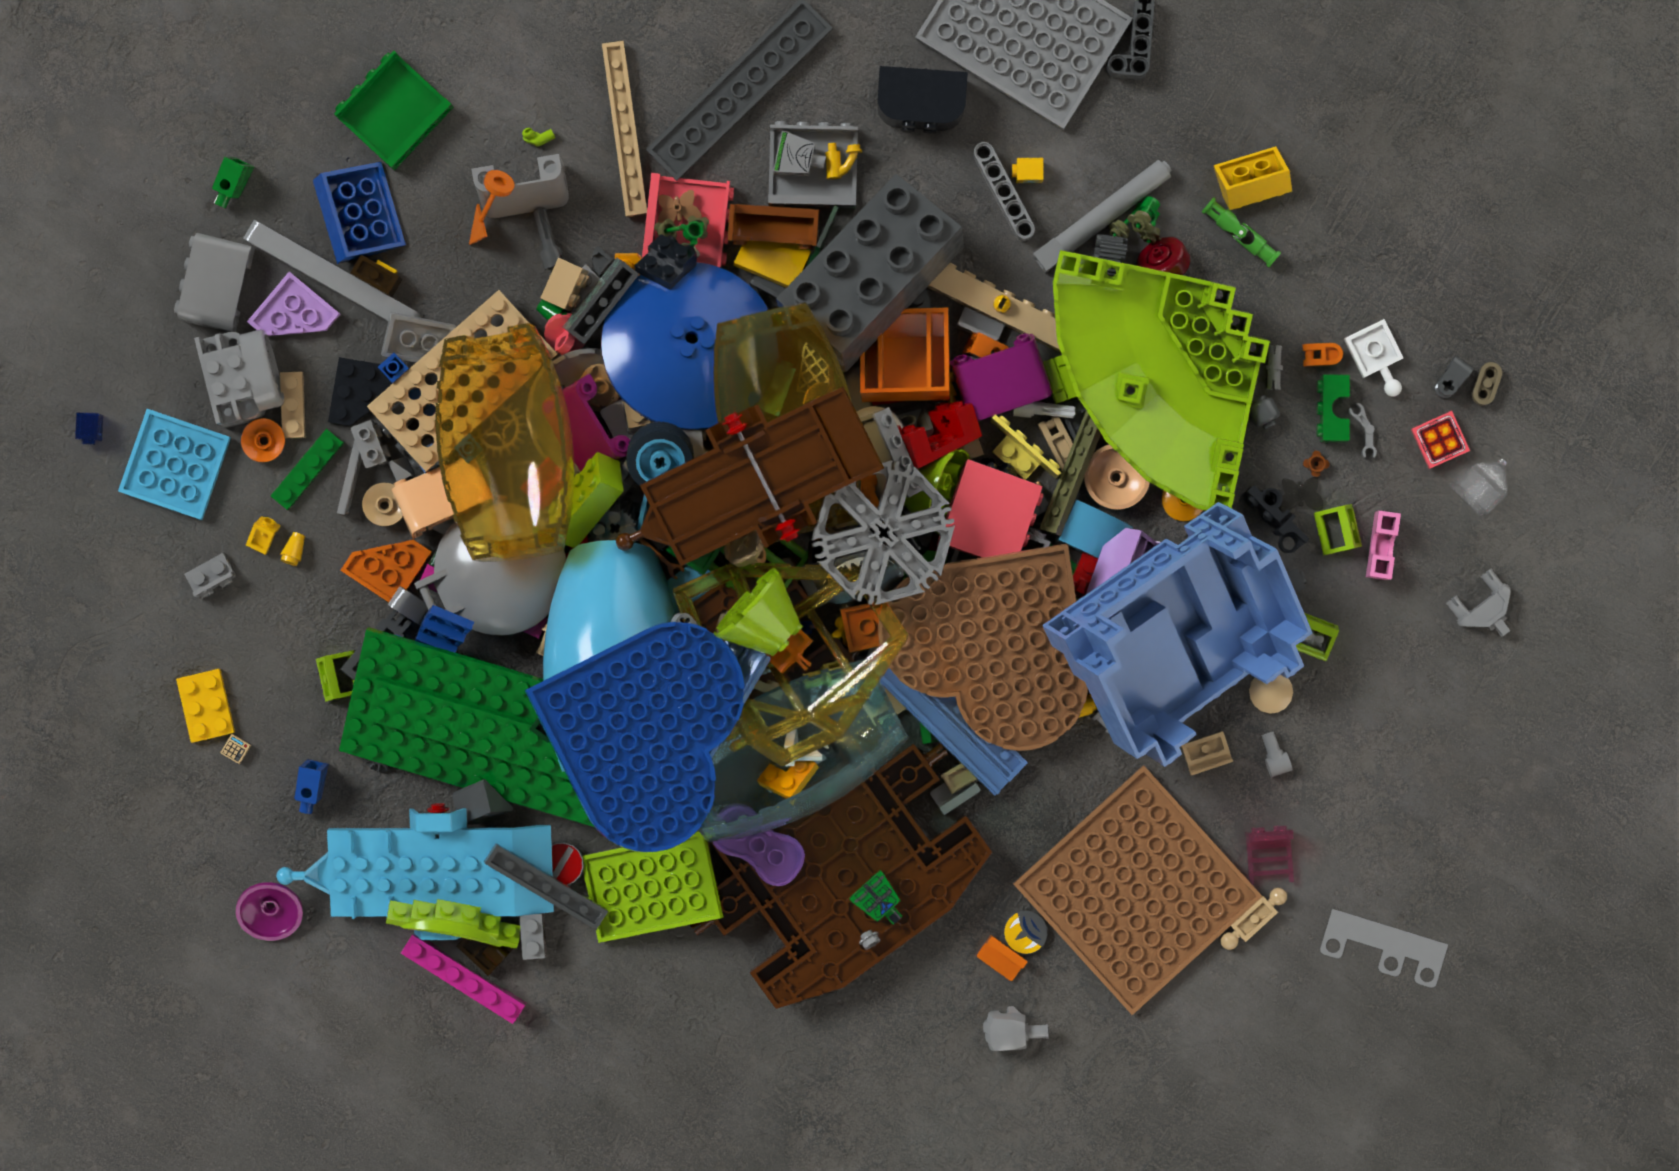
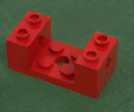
[897,401,982,469]

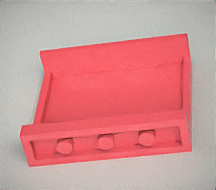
[642,173,734,268]
[936,459,1044,558]

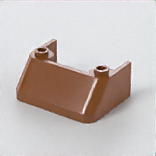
[728,204,820,249]

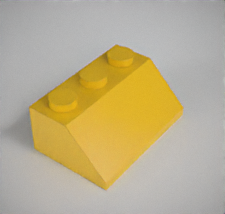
[1214,146,1292,210]

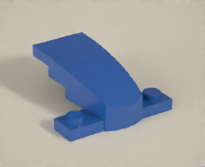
[397,605,474,653]

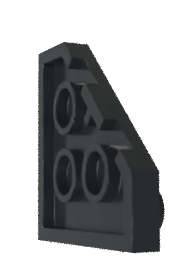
[328,357,392,426]

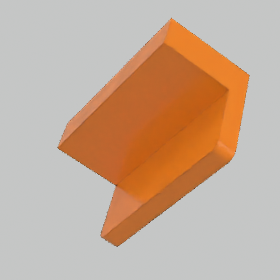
[976,935,1028,981]

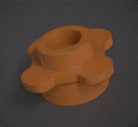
[1303,451,1330,477]

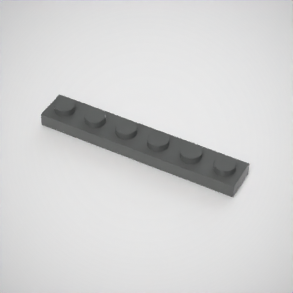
[484,843,608,930]

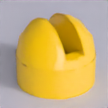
[993,295,1011,313]

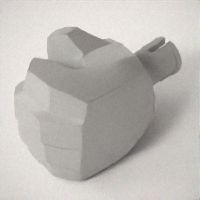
[983,1006,1049,1051]

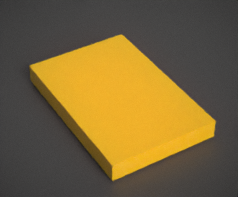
[734,241,811,288]

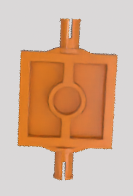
[766,630,813,674]

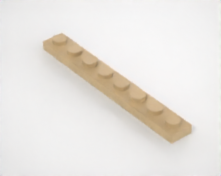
[602,41,647,217]

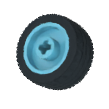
[627,421,694,486]

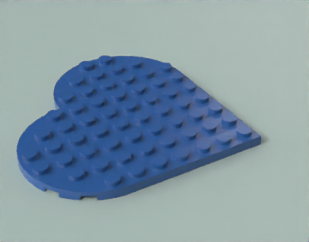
[525,622,745,852]

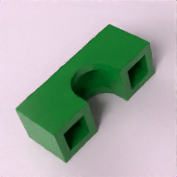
[1316,375,1350,442]

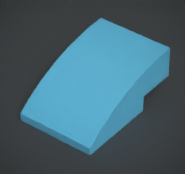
[1056,499,1133,558]

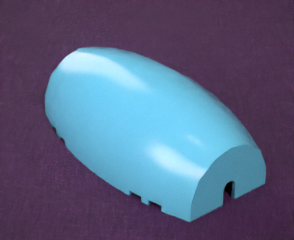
[543,540,674,772]

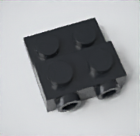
[635,234,697,290]

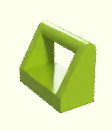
[1314,504,1362,556]
[1296,613,1339,661]
[316,650,355,702]

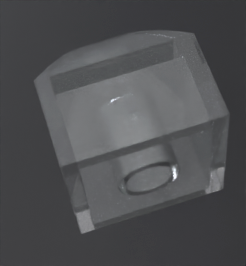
[1449,459,1507,516]

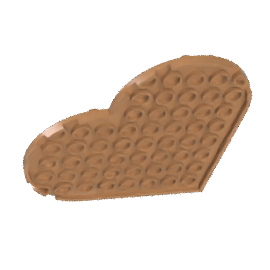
[878,544,1088,751]

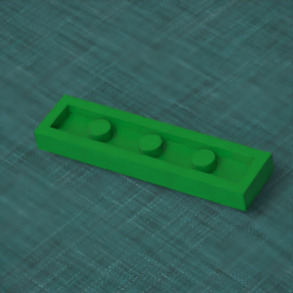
[271,429,344,510]

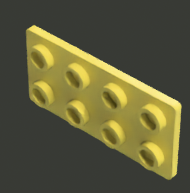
[990,415,1061,480]

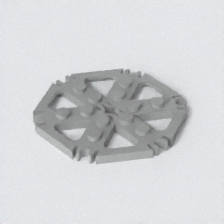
[811,460,955,605]

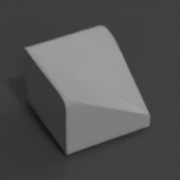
[388,457,415,481]

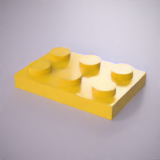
[176,669,235,743]

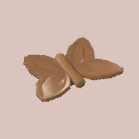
[658,190,702,223]

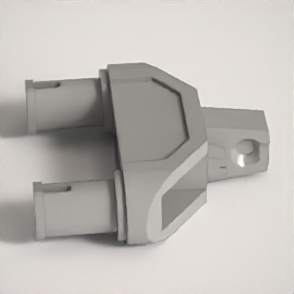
[1445,568,1510,637]

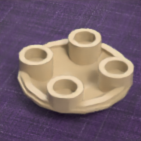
[1249,675,1293,714]

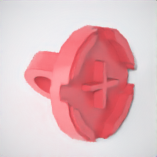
[544,313,587,355]

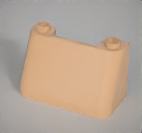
[391,456,494,539]

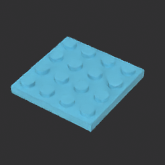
[118,409,231,520]

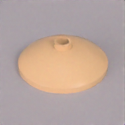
[1084,445,1150,510]

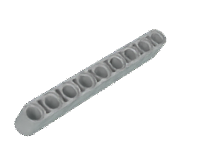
[243,220,423,321]

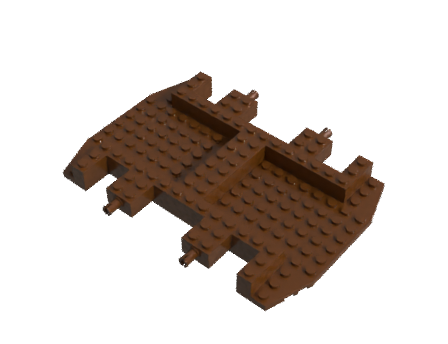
[679,567,992,1009]

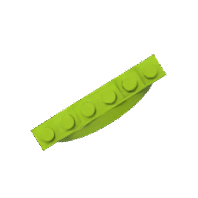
[386,899,520,949]

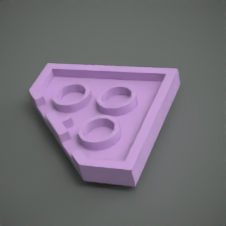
[247,272,341,336]

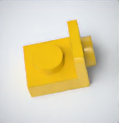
[246,516,281,555]

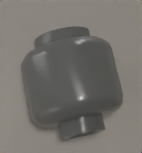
[1249,395,1280,429]

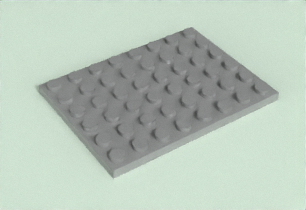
[915,0,1133,130]

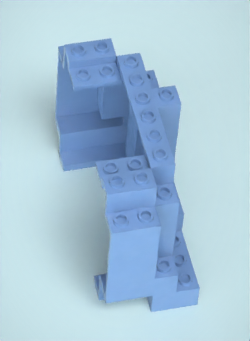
[1042,502,1313,767]

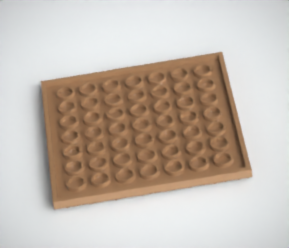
[1013,765,1263,1015]

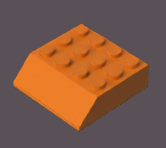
[860,308,950,402]

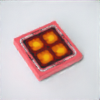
[1411,411,1470,469]

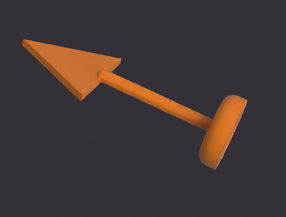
[469,170,514,245]

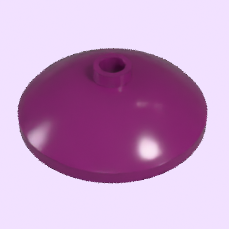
[236,882,303,941]

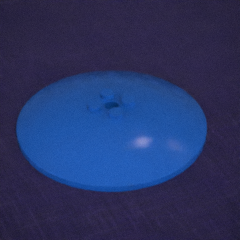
[601,262,778,430]

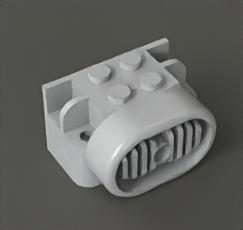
[194,329,284,428]

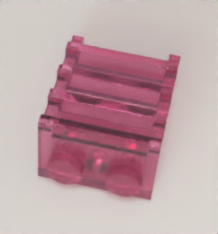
[1245,825,1294,885]

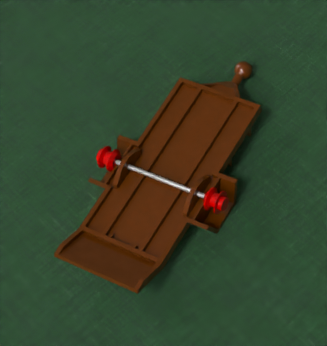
[616,386,884,566]

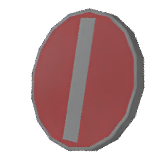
[552,842,584,886]

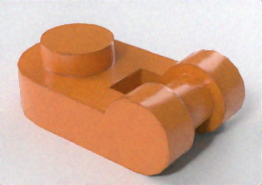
[1302,343,1343,367]

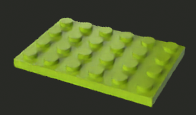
[582,830,723,943]

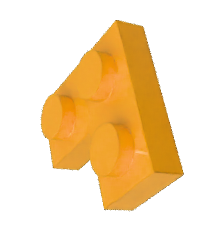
[757,761,819,802]

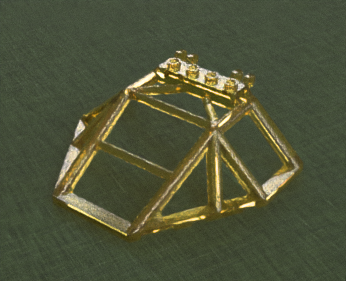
[673,563,908,766]

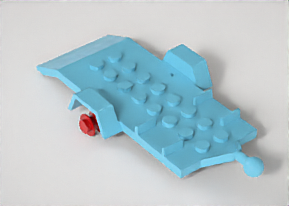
[276,803,554,940]

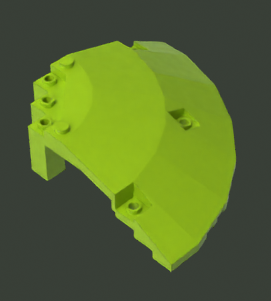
[1053,250,1270,510]

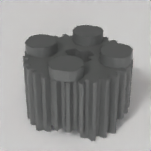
[1094,234,1128,276]
[593,499,640,541]

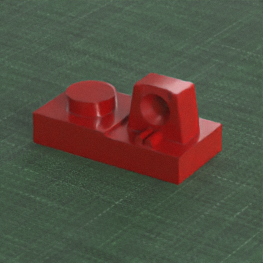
[1073,552,1098,599]

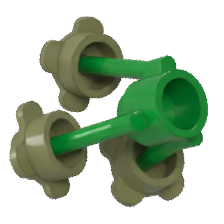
[1108,196,1161,244]
[654,216,709,258]

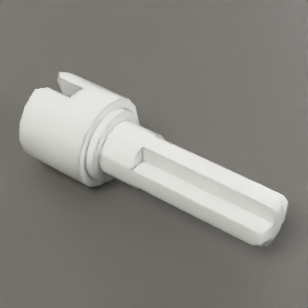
[1013,401,1076,418]

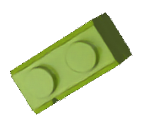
[1043,355,1078,404]

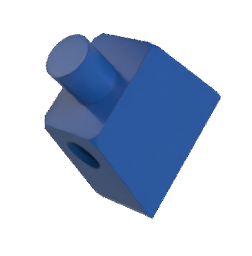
[294,759,329,814]

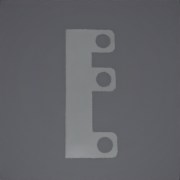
[1320,909,1448,988]

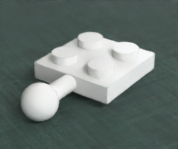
[1344,319,1403,397]

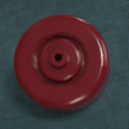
[1136,237,1191,275]

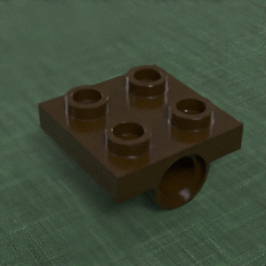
[456,938,514,976]

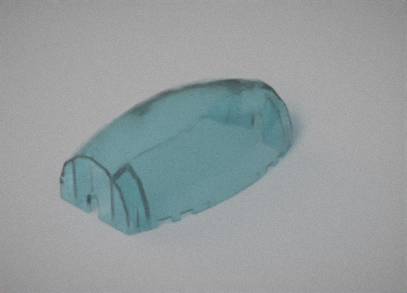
[699,659,909,842]

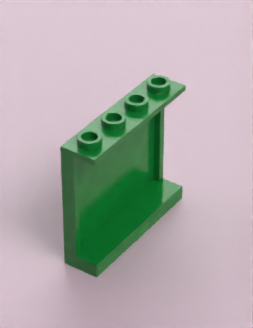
[334,51,454,171]

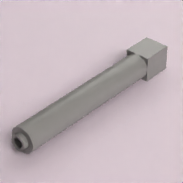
[1032,160,1172,274]

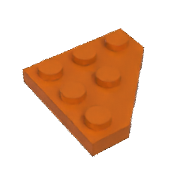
[340,540,432,602]

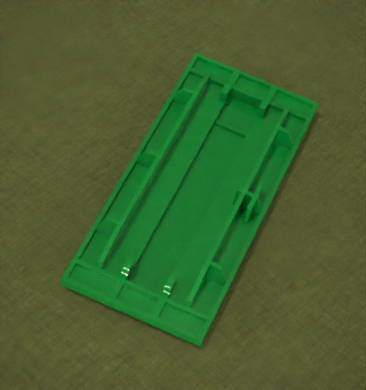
[339,627,594,827]

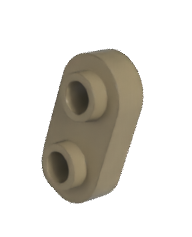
[1472,362,1502,405]

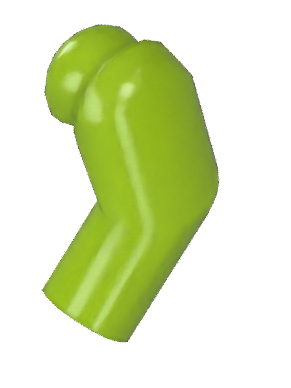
[522,127,556,147]

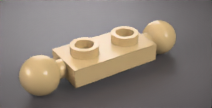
[1221,888,1287,950]

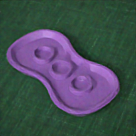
[710,804,805,886]

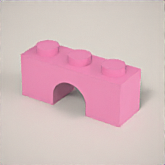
[1366,511,1401,580]

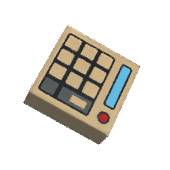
[220,734,251,764]

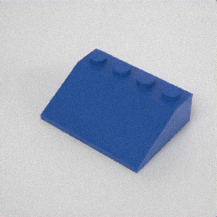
[313,162,406,264]

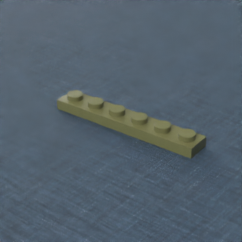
[1039,411,1101,536]

